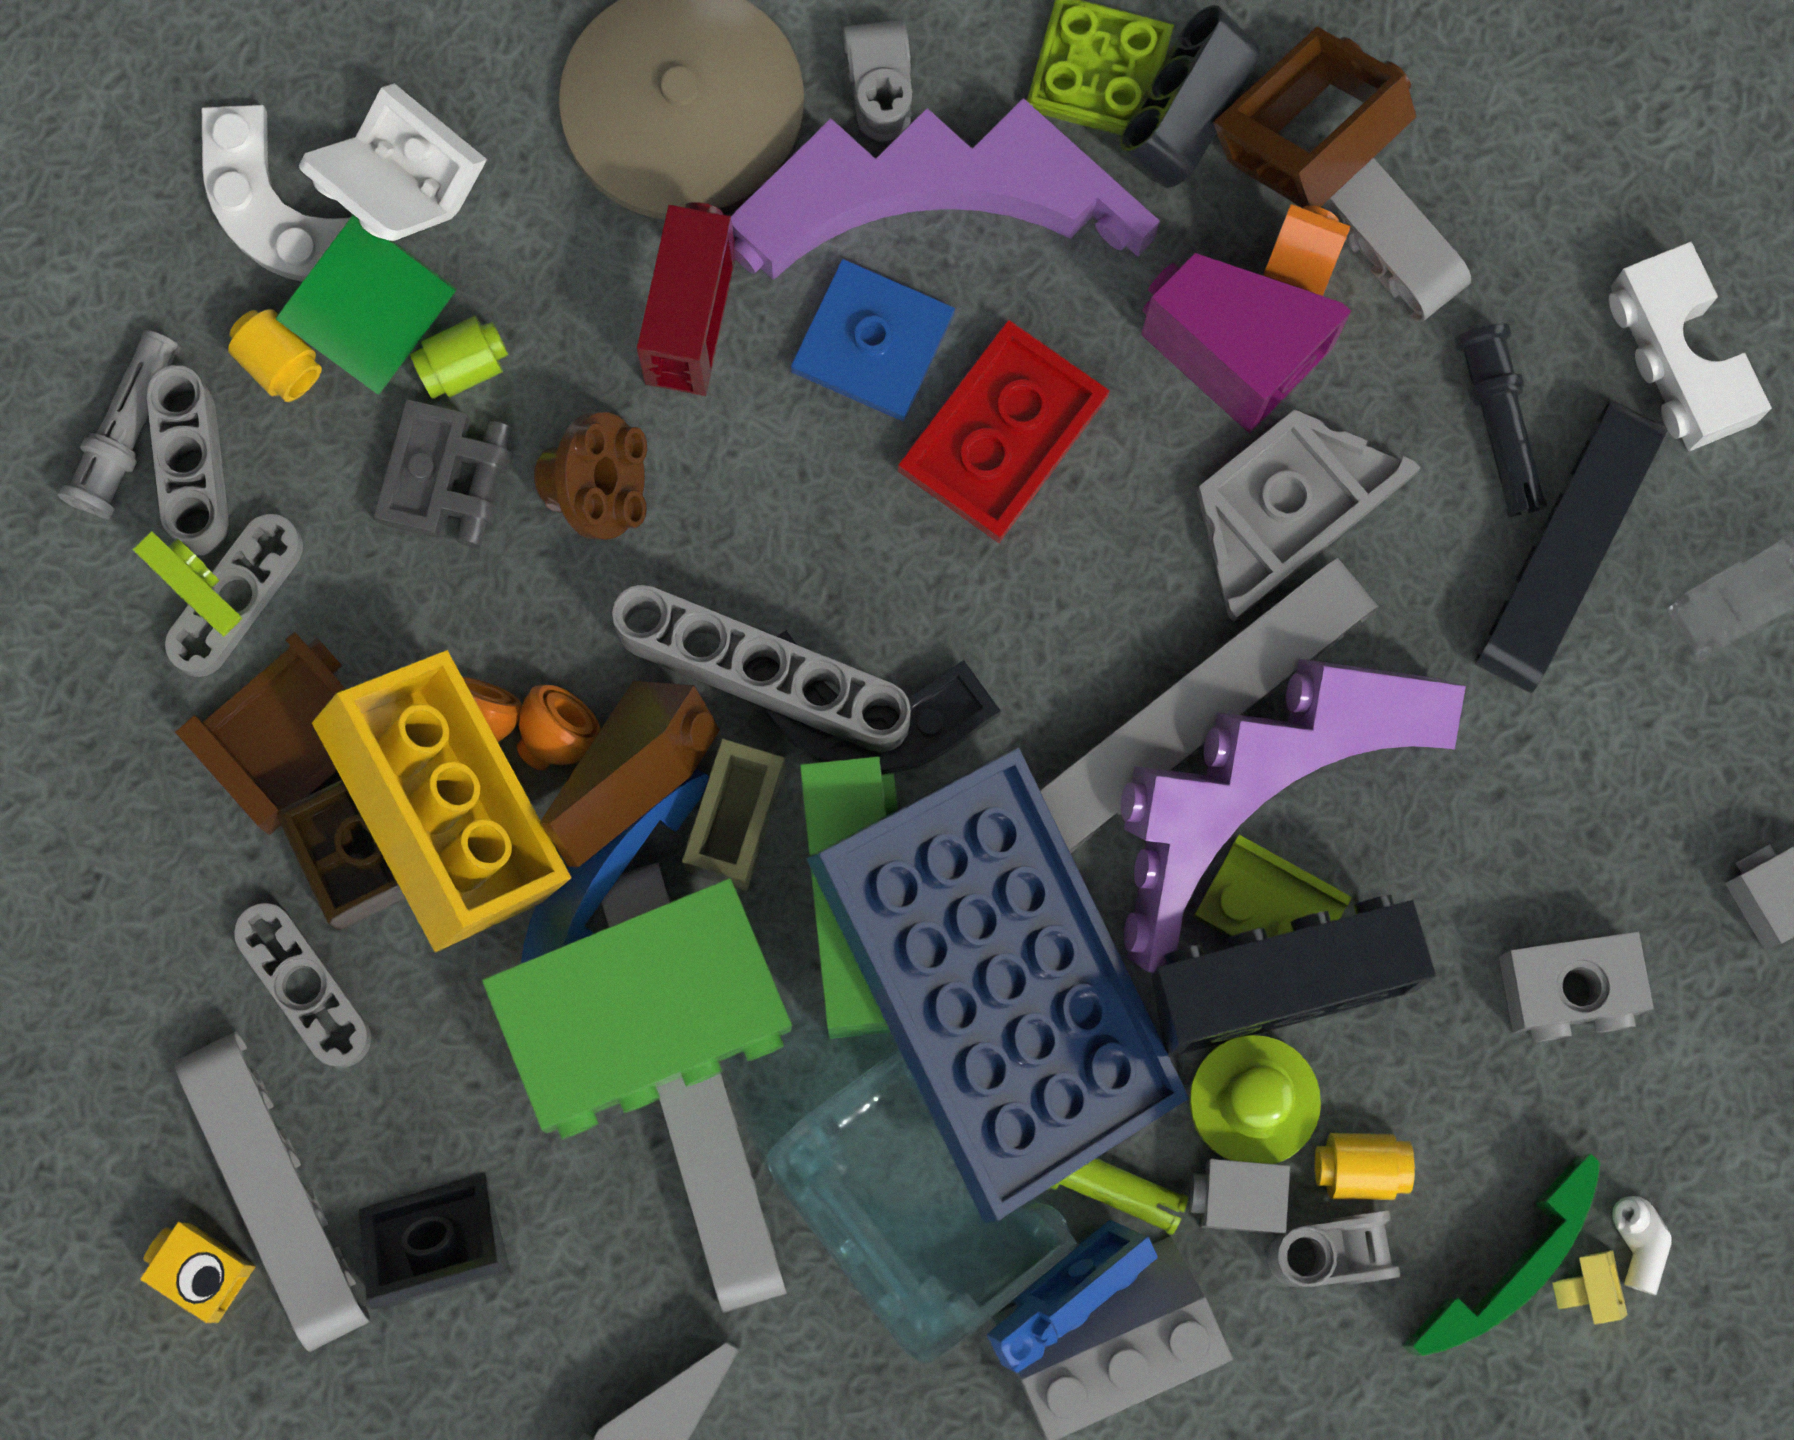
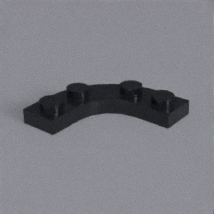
[745,630,1001,774]

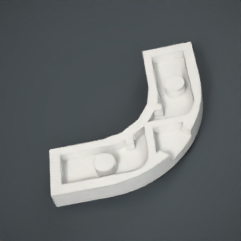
[202,105,350,282]

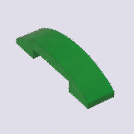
[1403,1153,1601,1356]

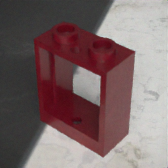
[636,202,736,396]

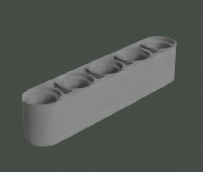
[612,585,911,752]
[174,1031,371,1352]

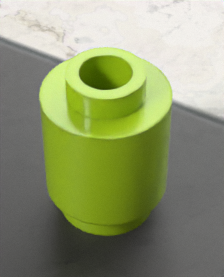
[410,315,509,399]

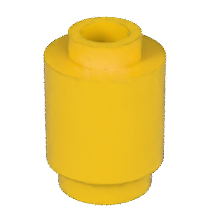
[228,309,322,402]
[1314,1133,1415,1200]

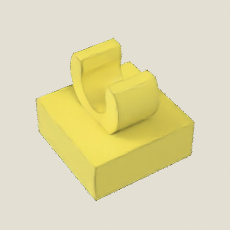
[1552,1250,1628,1324]

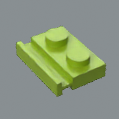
[1193,835,1352,938]

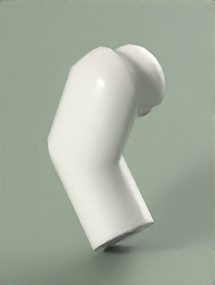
[1612,1196,1671,1295]

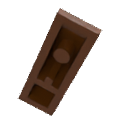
[540,681,720,867]

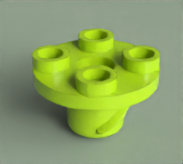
[1189,1035,1321,1164]

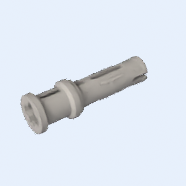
[57,330,181,519]

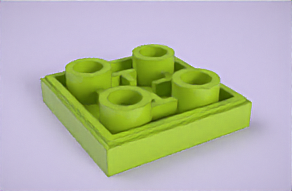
[1027,0,1174,135]

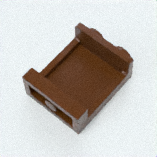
[175,631,359,835]

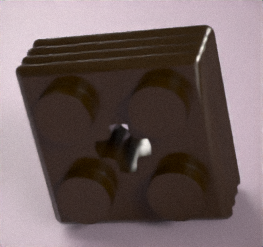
[277,780,405,930]

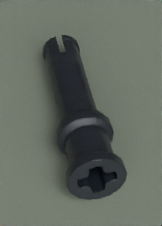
[1455,323,1548,517]

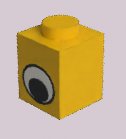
[140,1222,256,1323]

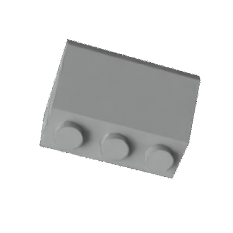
[991,1236,1233,1440]

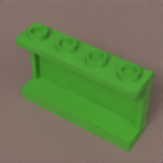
[482,878,792,1139]

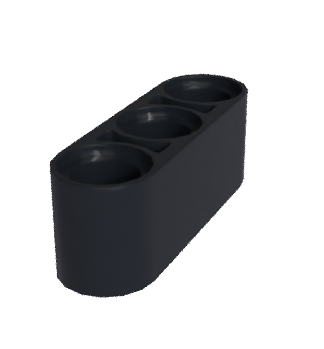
[1120,5,1261,188]

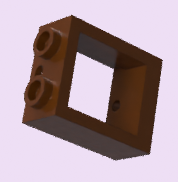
[1213,26,1417,208]

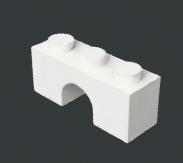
[1609,242,1772,452]

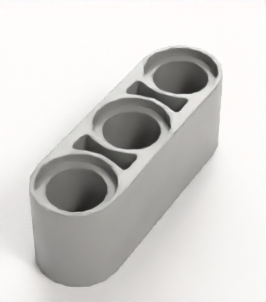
[1322,158,1472,322]
[147,365,229,555]

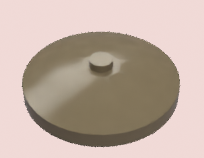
[559,0,804,220]

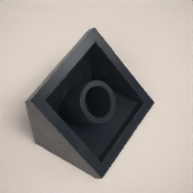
[359,1173,511,1309]

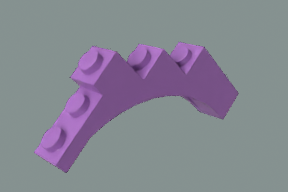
[1121,659,1466,973]

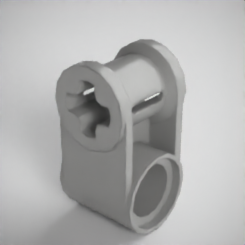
[843,20,912,143]
[1267,1211,1400,1287]

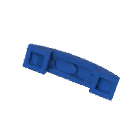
[521,769,709,964]

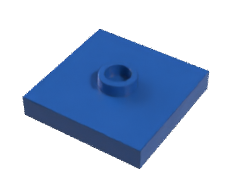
[791,259,955,422]

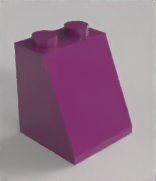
[1141,253,1351,434]

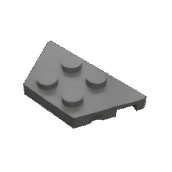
[1197,409,1420,622]

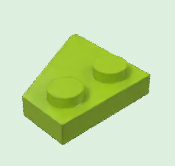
[133,531,243,637]

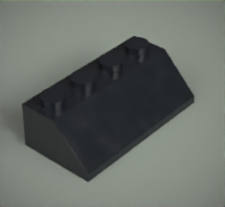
[1152,894,1436,1058]

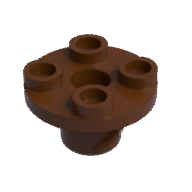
[534,412,648,540]

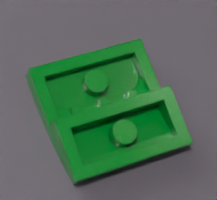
[276,214,457,395]

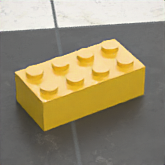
[312,650,571,953]

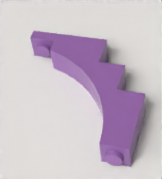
[731,98,1160,280]

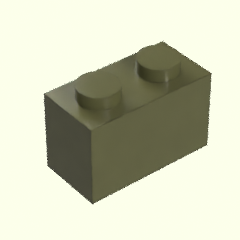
[682,739,786,892]

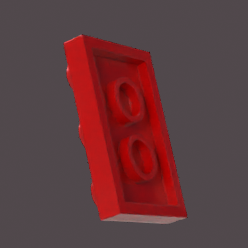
[898,320,1110,543]

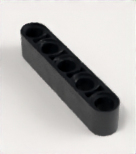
[1474,399,1667,694]

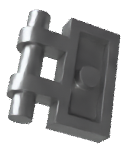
[374,399,512,548]

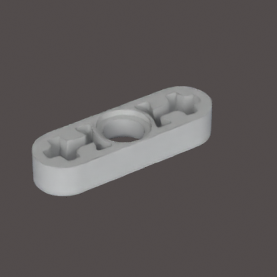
[165,514,303,677]
[234,903,371,1068]

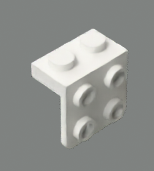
[299,84,487,241]

